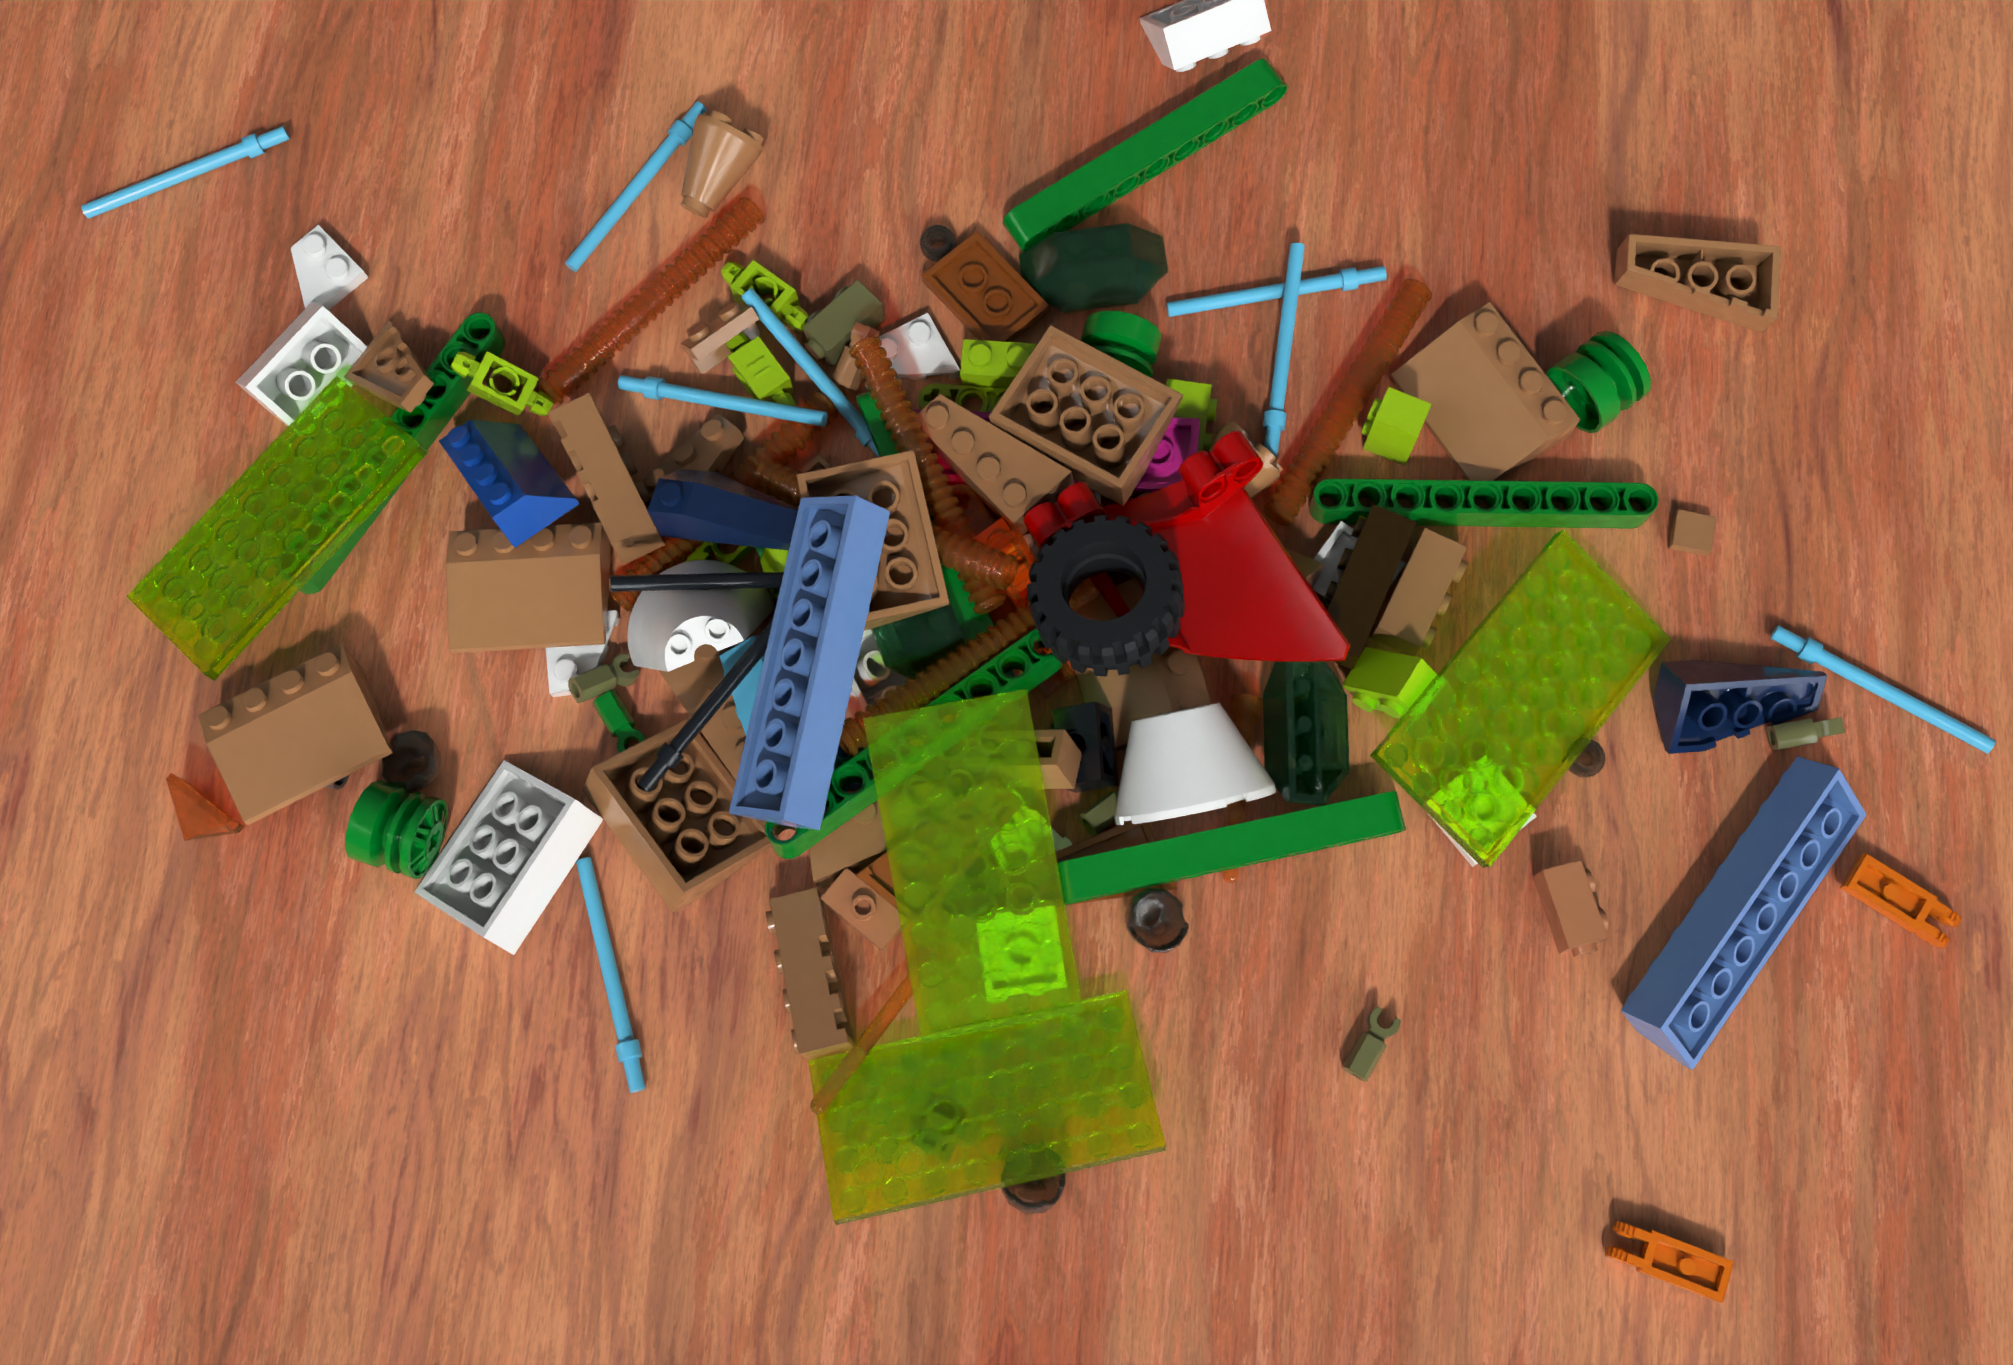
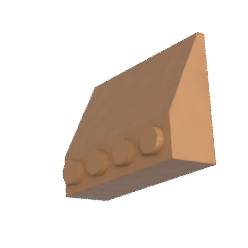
[1390,302,1580,481]
[989,325,1183,506]
[796,450,949,631]
[446,522,612,653]
[1070,578,1211,751]
[198,644,393,826]
[583,718,778,913]

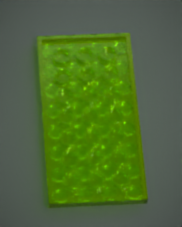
[126,376,429,681]
[1370,530,1671,868]
[863,688,1083,1042]
[808,990,1166,1225]

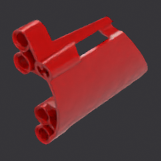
[1023,430,1350,662]

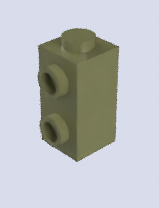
[803,280,886,367]

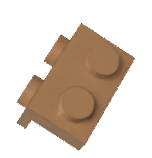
[680,302,761,374]

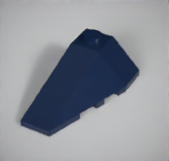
[647,469,798,551]
[1653,660,1828,754]

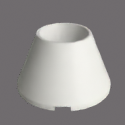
[1114,703,1276,825]

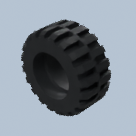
[1027,515,1185,677]

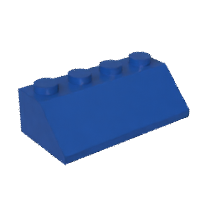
[439,420,579,548]

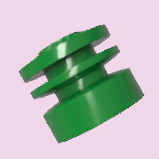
[1081,311,1162,378]
[1546,330,1651,433]
[345,780,448,879]

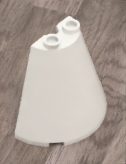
[627,559,776,672]

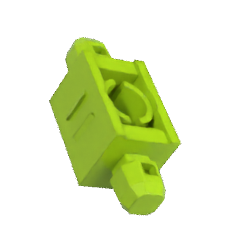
[721,260,809,332]
[726,332,796,406]
[450,351,554,416]

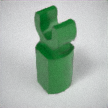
[593,690,647,753]

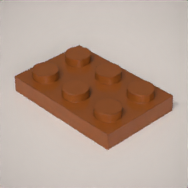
[921,231,1049,342]

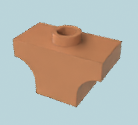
[820,867,909,951]

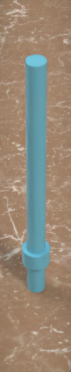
[565,101,708,272]
[81,126,290,219]
[1263,243,1305,458]
[1166,266,1387,317]
[742,288,879,457]
[618,375,828,427]
[1770,625,1996,754]
[576,857,646,1093]

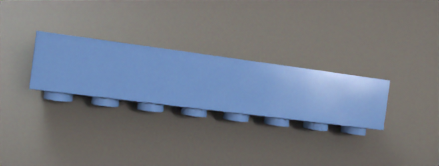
[729,495,890,830]
[1621,756,1866,1070]

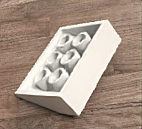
[414,760,604,955]

